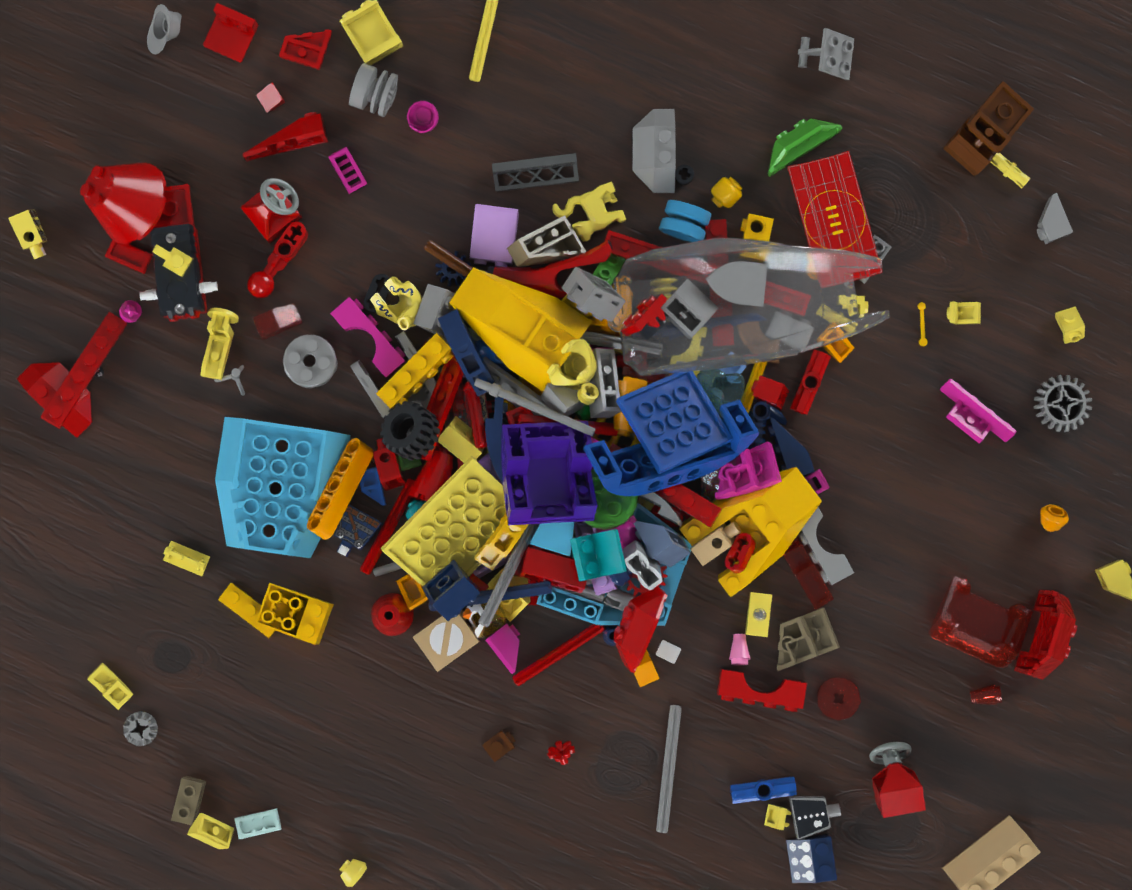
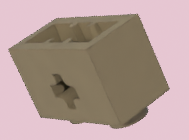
[171,776,206,826]

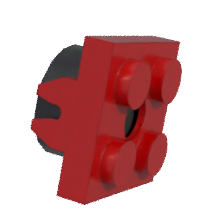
[620,294,668,340]

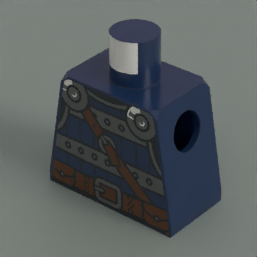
[334,504,383,557]

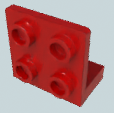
[203,3,259,63]

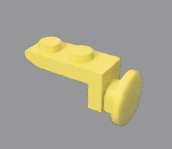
[200,308,239,380]

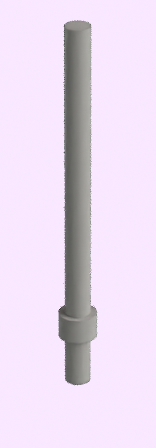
[474,378,596,437]

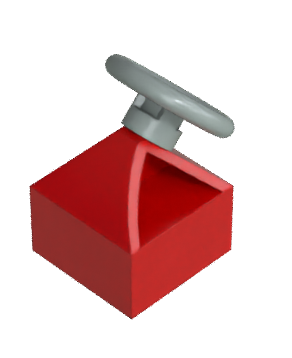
[240,178,303,243]
[869,742,926,818]

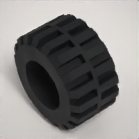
[380,401,440,460]

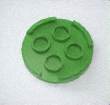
[584,469,638,530]

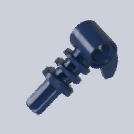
[748,401,787,449]

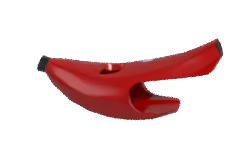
[487,240,613,300]

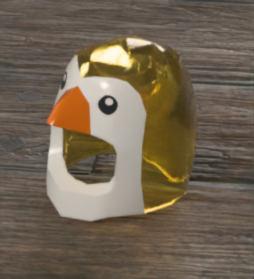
[462,603,507,638]

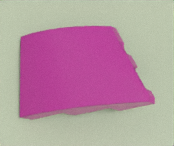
[715,441,782,500]

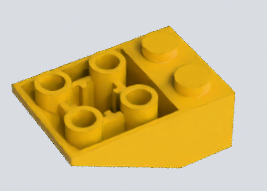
[255,583,334,645]

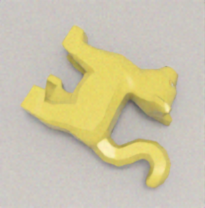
[552,182,626,242]

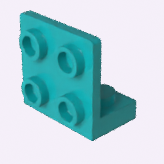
[570,529,627,582]

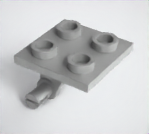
[798,28,854,80]

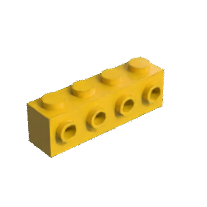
[376,333,454,409]

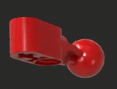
[247,222,308,298]

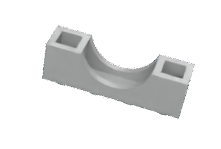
[798,507,854,585]

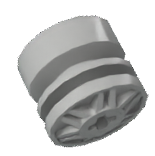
[349,63,398,117]

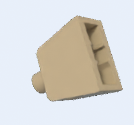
[690,521,741,566]

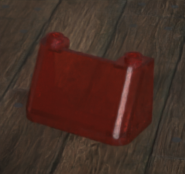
[929,576,1033,668]

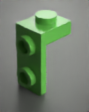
[593,254,626,285]

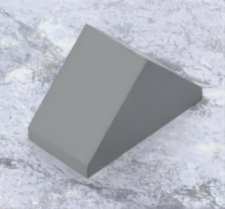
[541,383,589,416]

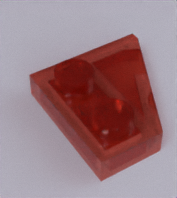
[621,366,665,385]

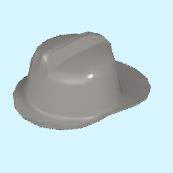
[147,4,182,54]

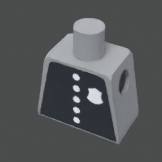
[789,796,841,839]

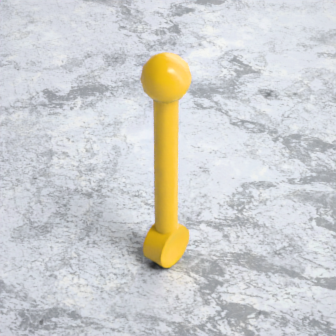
[917,302,928,346]

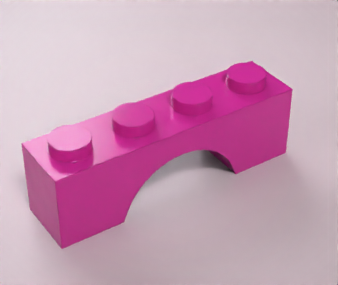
[330,297,406,379]

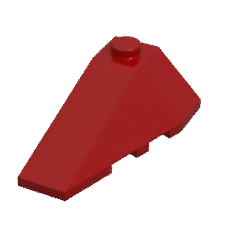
[243,112,328,161]

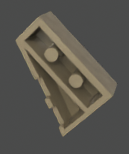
[507,215,586,267]

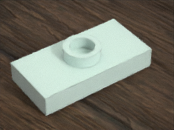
[234,808,282,839]

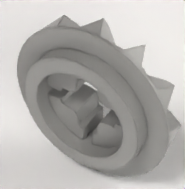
[123,712,158,746]

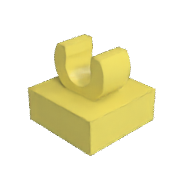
[764,804,791,830]

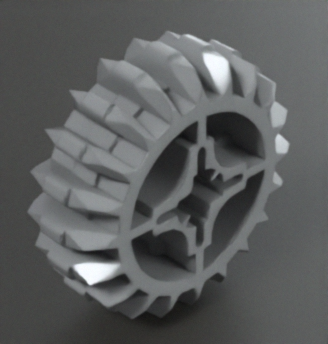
[1034,375,1092,432]

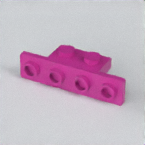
[940,379,1017,443]

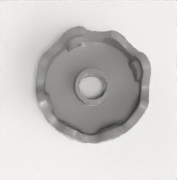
[283,334,338,389]

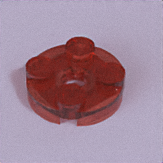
[817,677,861,720]

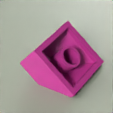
[485,623,520,674]

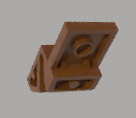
[943,81,1034,176]

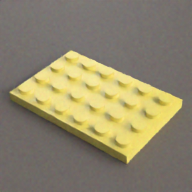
[381,456,506,587]

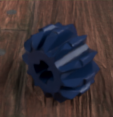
[435,251,471,287]

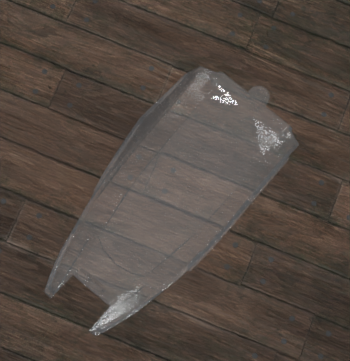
[607,238,890,376]

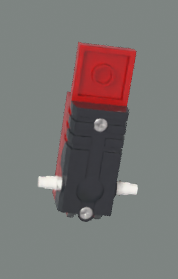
[140,184,218,322]

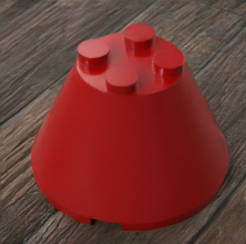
[80,162,166,245]

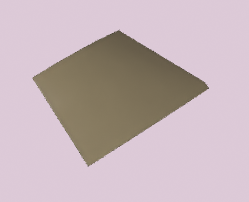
[777,608,840,671]

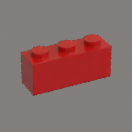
[519,546,587,593]

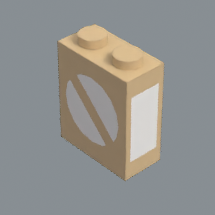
[413,610,480,672]

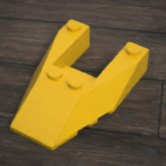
[679,467,822,597]

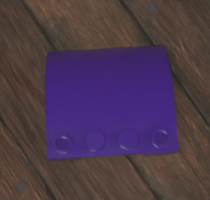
[501,421,597,525]

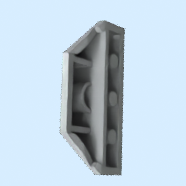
[632,109,676,193]

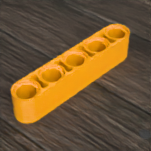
[307,438,374,540]

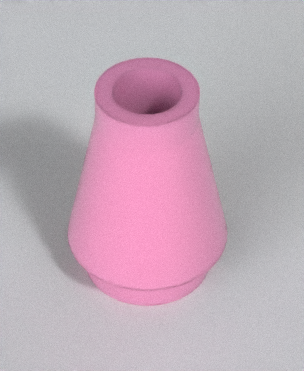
[729,634,750,666]

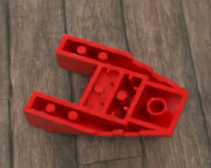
[1014,590,1077,680]

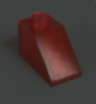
[252,303,303,340]

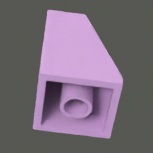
[470,204,519,267]

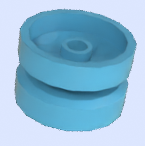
[659,200,712,244]

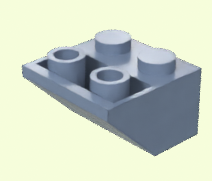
[633,521,691,568]

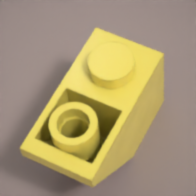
[1095,560,1132,600]

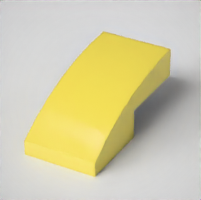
[87,662,133,710]

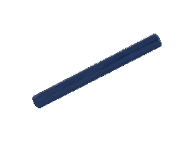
[428,581,552,611]

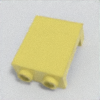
[340,0,403,65]

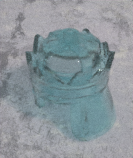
[697,366,745,408]

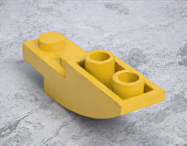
[475,513,529,571]

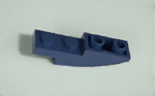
[438,309,496,396]
[485,397,508,483]

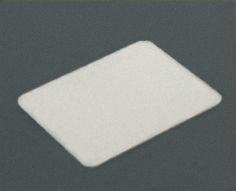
[656,640,681,664]

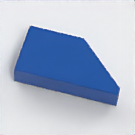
[360,467,387,506]

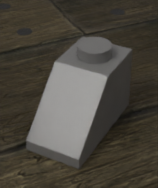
[1037,193,1073,244]

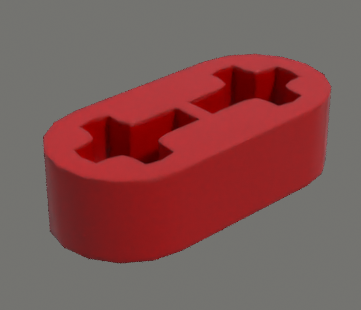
[725,533,756,574]

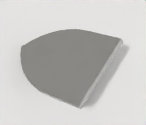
[706,261,768,307]

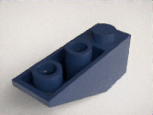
[766,418,815,475]

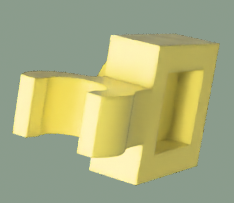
[152,244,193,277]

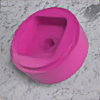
[119,300,142,323]

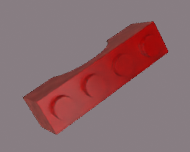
[717,669,807,712]

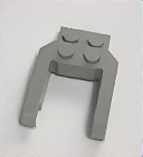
[350,331,437,436]

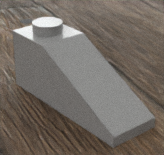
[589,348,622,418]

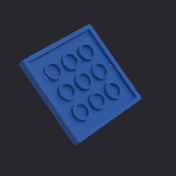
[616,367,733,474]

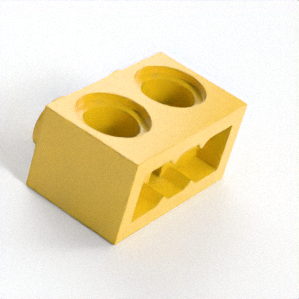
[736,214,774,263]

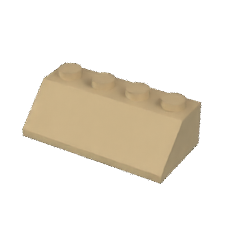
[942,815,1041,890]

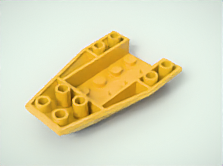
[449,267,592,392]

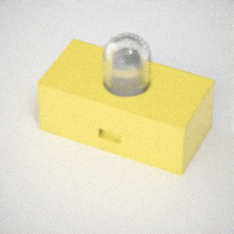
[745,592,772,637]

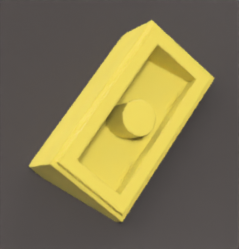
[187,813,234,849]

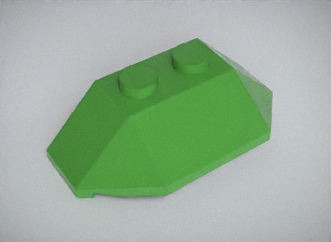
[767,118,843,177]

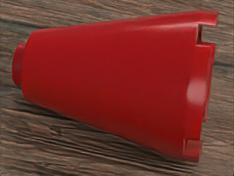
[407,447,454,501]
[371,593,414,636]

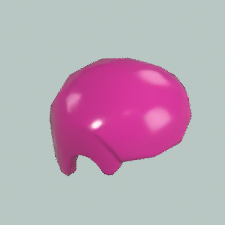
[407,101,439,133]

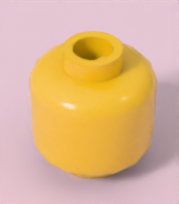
[711,177,742,208]

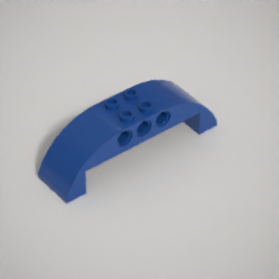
[583,400,759,496]

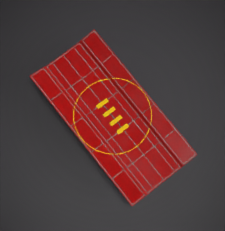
[787,151,883,289]

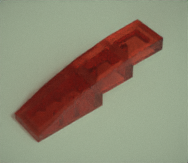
[783,536,834,610]

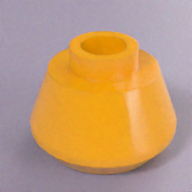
[1040,504,1069,532]

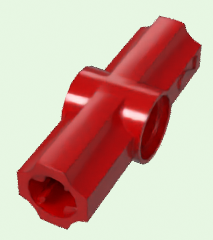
[790,349,831,416]

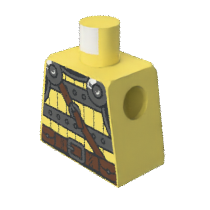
[8,210,47,260]

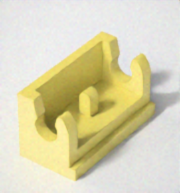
[438,416,486,463]

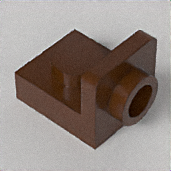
[482,729,516,762]

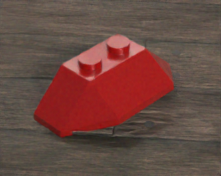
[17,362,92,438]
[613,587,668,673]

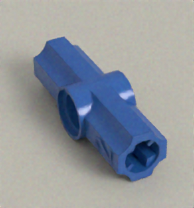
[730,776,797,804]

